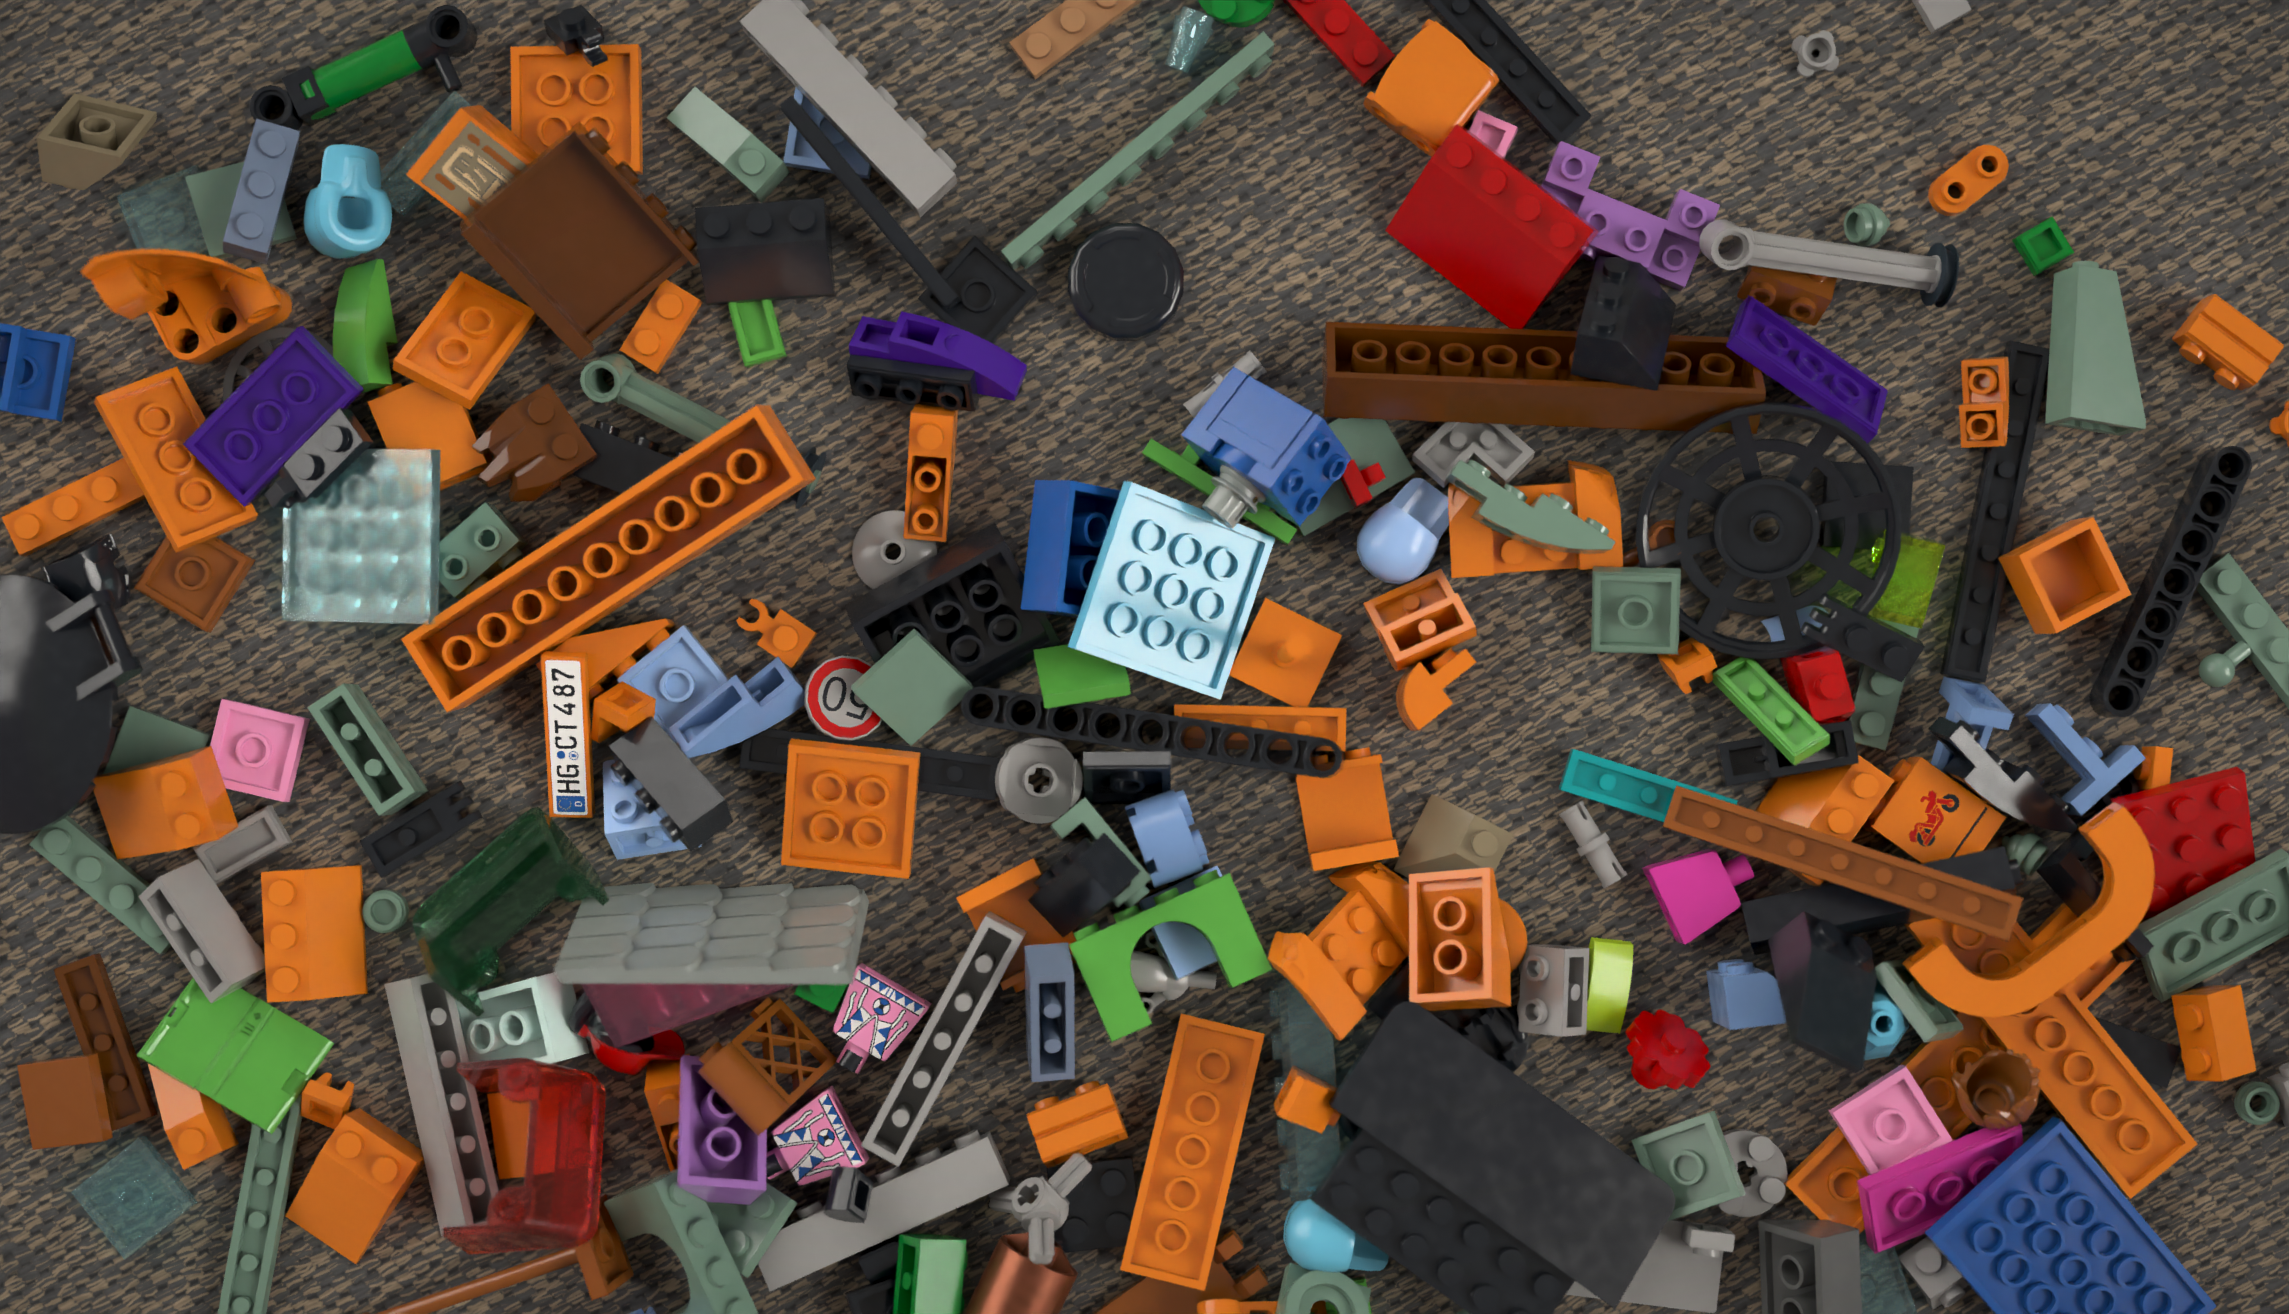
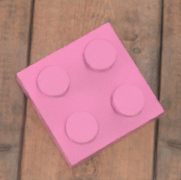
[210,699,310,802]
[1829,1064,1953,1175]

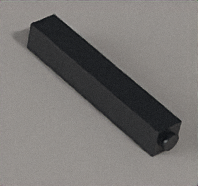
[1741,846,2023,955]

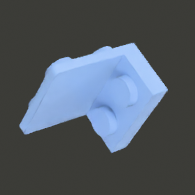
[603,749,701,860]

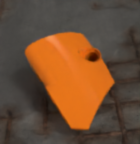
[81,249,292,365]

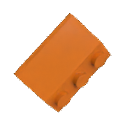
[1755,754,1895,886]
[261,865,368,1003]

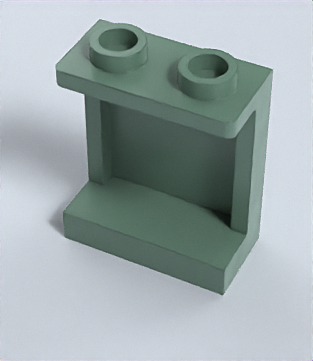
[1050,798,1152,908]

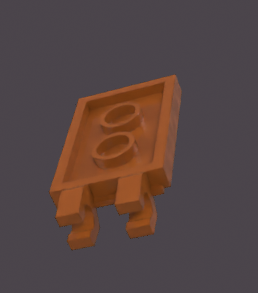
[1093,1228,1269,1314]

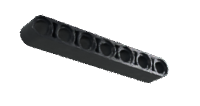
[2089,446,2252,718]

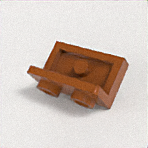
[1737,265,1837,326]

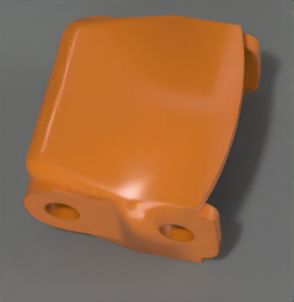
[1363,19,1499,157]

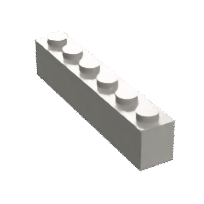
[739,0,957,218]
[861,911,1027,1167]
[384,969,506,1238]
[758,1129,1011,1292]

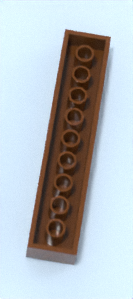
[1322,322,1766,434]

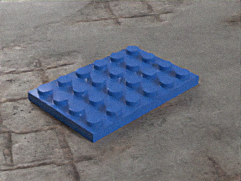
[1925,1116,2216,1314]

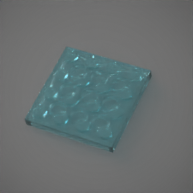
[282,449,441,624]

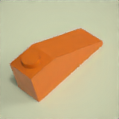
[148,1064,239,1170]

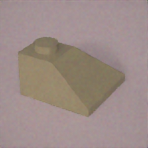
[36,93,157,191]
[1393,794,1514,878]

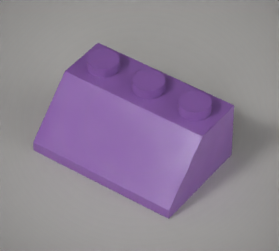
[677,1055,767,1205]

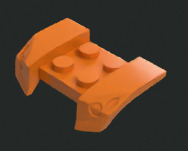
[1448,460,1623,578]
[1268,861,1409,1040]

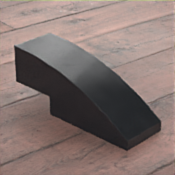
[1715,720,1859,788]

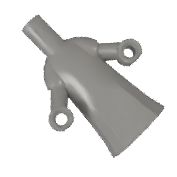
[1131,930,1217,1014]

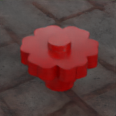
[1626,1009,1710,1090]

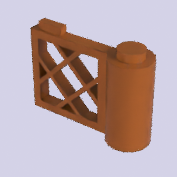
[698,997,837,1136]

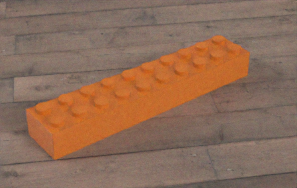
[401,405,816,712]

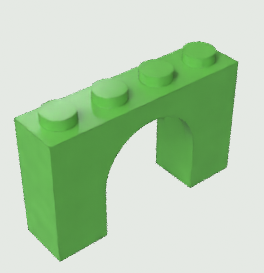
[1069,870,1272,1042]

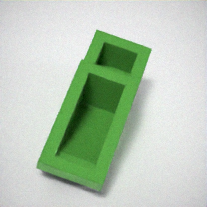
[333,259,398,393]

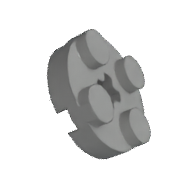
[995,737,1083,824]
[1716,1128,1788,1217]

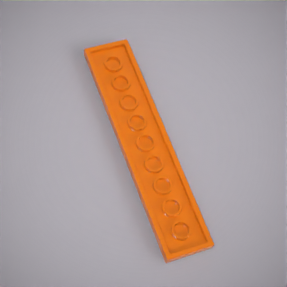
[1784,903,2135,1234]

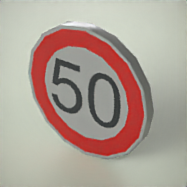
[804,656,882,741]

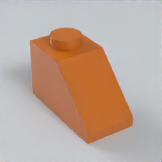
[1273,1065,1341,1134]

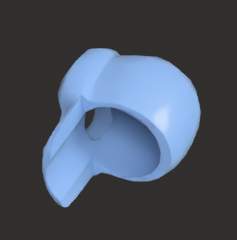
[1357,478,1449,585]

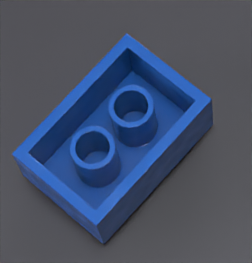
[1021,480,1121,618]

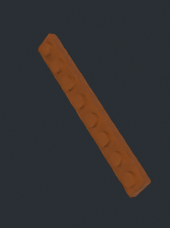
[1663,785,2023,941]

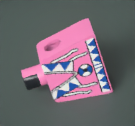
[833,963,932,1074]
[766,1086,870,1186]

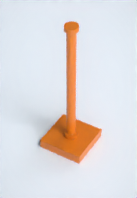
[1229,598,1342,707]

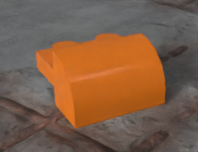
[1363,568,1477,672]
[1396,648,1476,731]

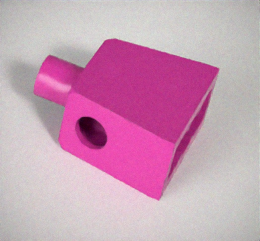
[1642,849,1754,944]

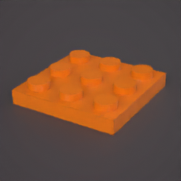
[510,44,643,175]
[781,738,920,879]

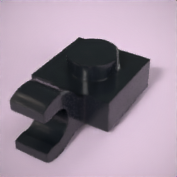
[544,5,608,67]

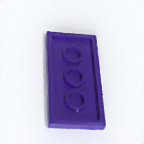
[1726,295,1888,443]
[183,326,364,507]

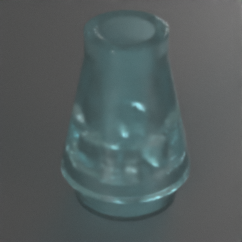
[1165,6,1215,74]

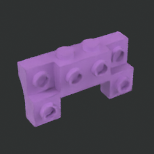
[1541,141,1720,291]

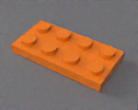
[94,366,258,553]

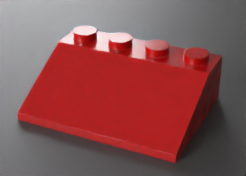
[1385,124,1599,329]

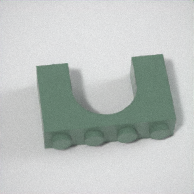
[604,1169,759,1314]

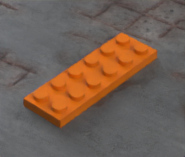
[1120,1014,1265,1291]

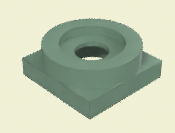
[1275,1263,1371,1314]

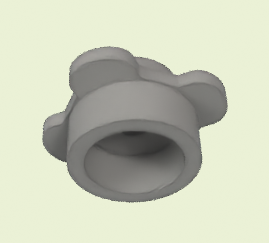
[1792,30,1839,77]

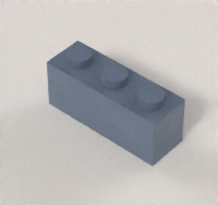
[223,119,300,264]
[1024,942,1075,1082]

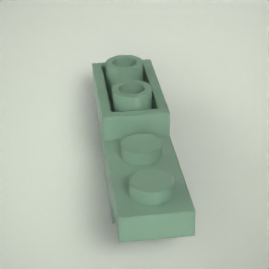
[1445,460,1616,554]

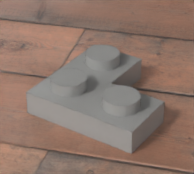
[1412,422,1535,488]

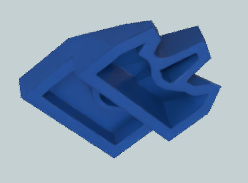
[0,323,76,422]

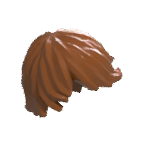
[1951,1048,2040,1130]

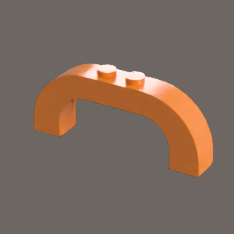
[1902,802,2155,1018]

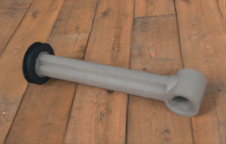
[1699,219,1959,308]

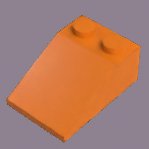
[92,746,239,860]
[1409,867,1511,1011]
[285,1108,425,1264]

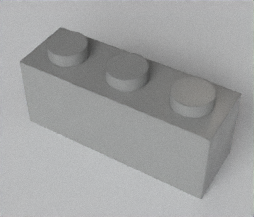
[139,859,265,1003]

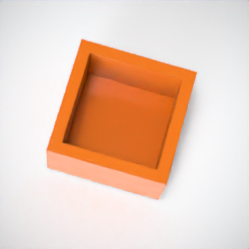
[1998,517,2132,634]

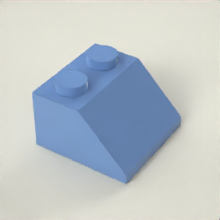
[1706,959,1786,1030]

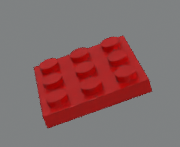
[2111,767,2256,919]

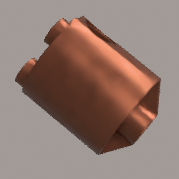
[964,1232,1078,1314]

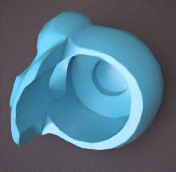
[304,144,392,259]
[1283,1192,1389,1272]

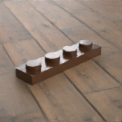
[53,953,157,1131]

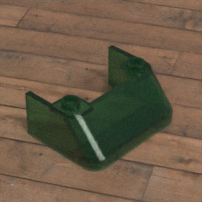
[412,807,609,1017]

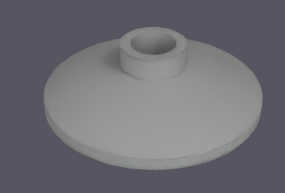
[852,510,937,589]

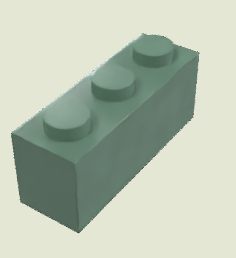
[307,683,428,816]

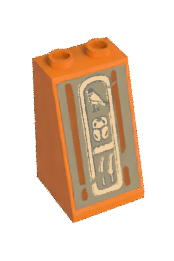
[406,105,539,219]

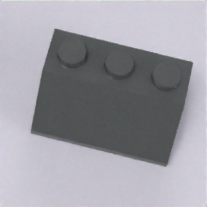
[1758,1219,1862,1314]

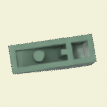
[667,87,790,203]

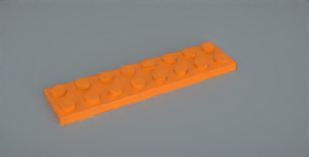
[1904,918,2198,1199]

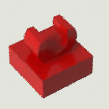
[1340,459,1386,509]

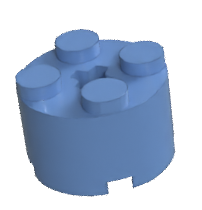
[1125,789,1209,888]

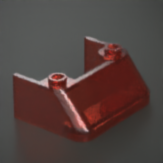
[443,1058,606,1254]

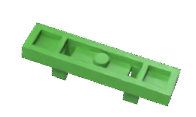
[1142,438,1297,545]

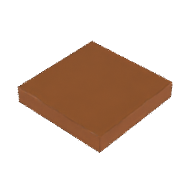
[134,536,255,633]
[17,1053,113,1150]

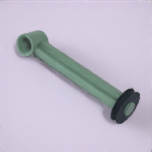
[580,353,827,509]

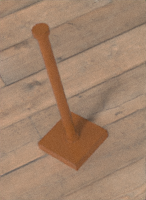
[362,1194,634,1314]

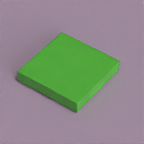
[1033,644,1131,709]

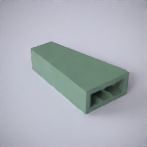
[2045,261,2146,436]

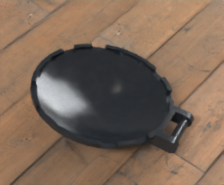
[0,574,143,834]

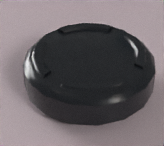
[1068,223,1184,341]

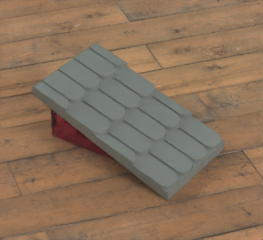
[553,883,869,1048]

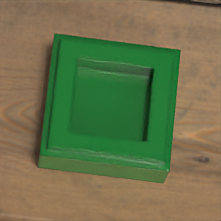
[2012,216,2074,276]

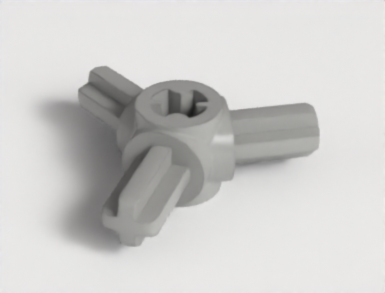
[988,1152,1092,1265]

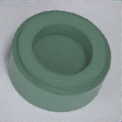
[363,889,409,933]

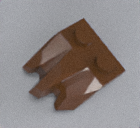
[472,383,597,502]

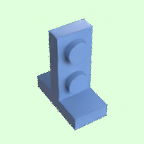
[1931,677,2014,778]
[2025,703,2146,816]

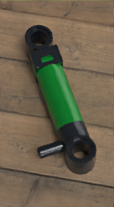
[249,5,478,130]

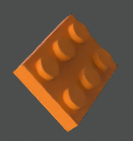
[393,271,536,410]

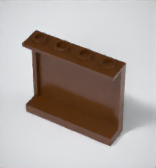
[460,122,699,360]

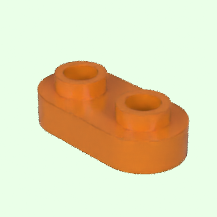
[1929,145,2009,216]

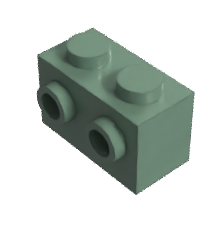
[421,502,528,599]

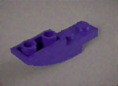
[849,311,1027,401]

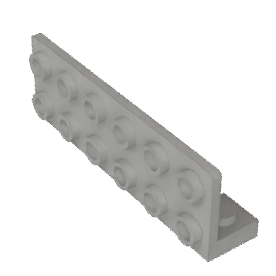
[1566,1220,1735,1313]

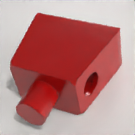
[1780,646,1855,725]

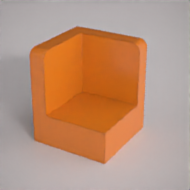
[591,681,656,743]

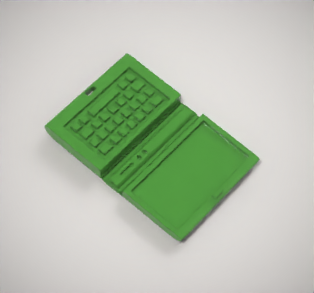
[136,978,334,1134]

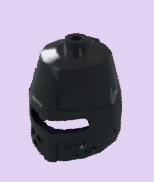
[41,533,131,626]

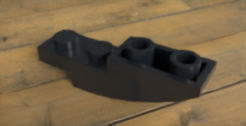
[1928,716,2078,833]

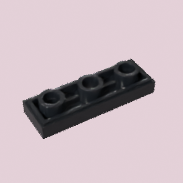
[847,354,979,412]

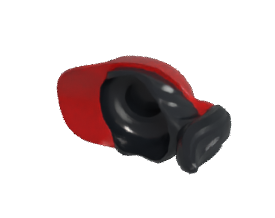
[569,983,685,1075]

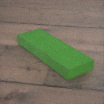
[1713,657,1830,766]

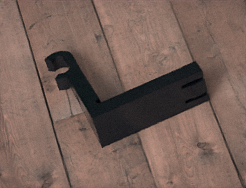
[2036,773,2154,963]

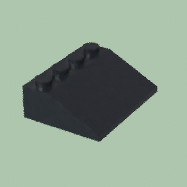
[845,523,1062,688]

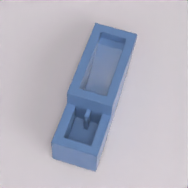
[669,657,805,758]

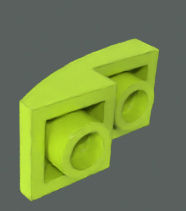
[1586,937,1634,1034]

